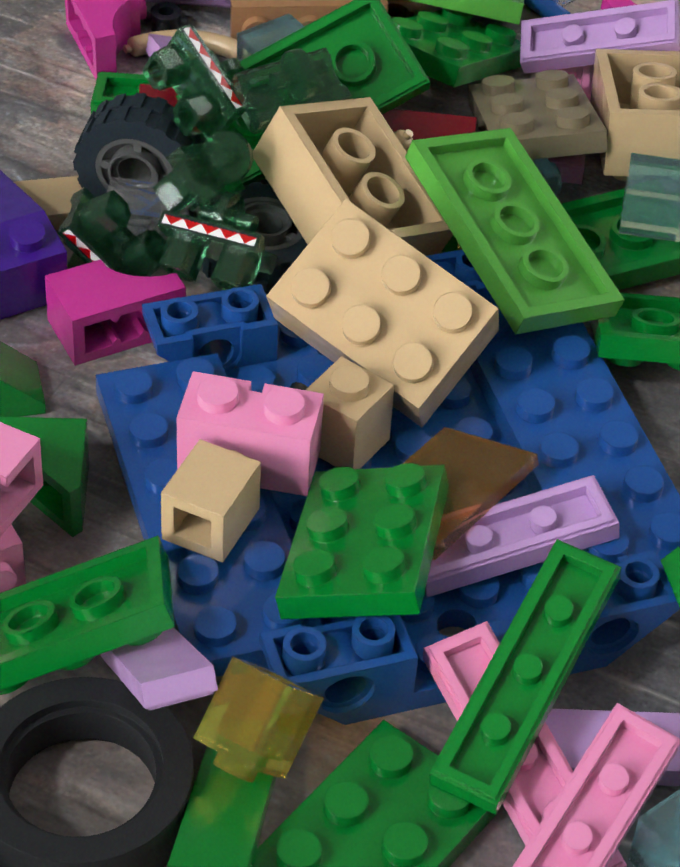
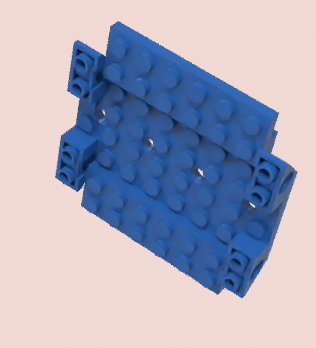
[95,250,680,725]

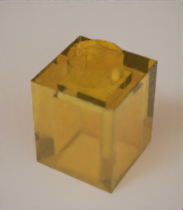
[193,657,324,782]

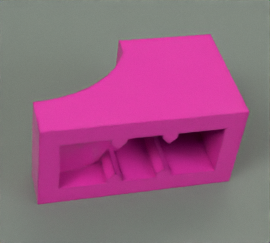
[65,0,147,80]
[45,260,186,366]

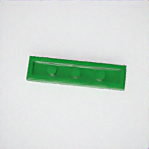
[429,539,621,815]

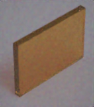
[403,427,539,560]

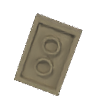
[468,70,607,160]

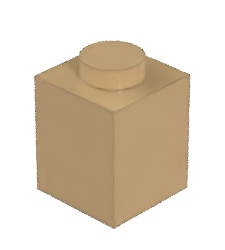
[306,356,395,469]
[161,439,261,563]

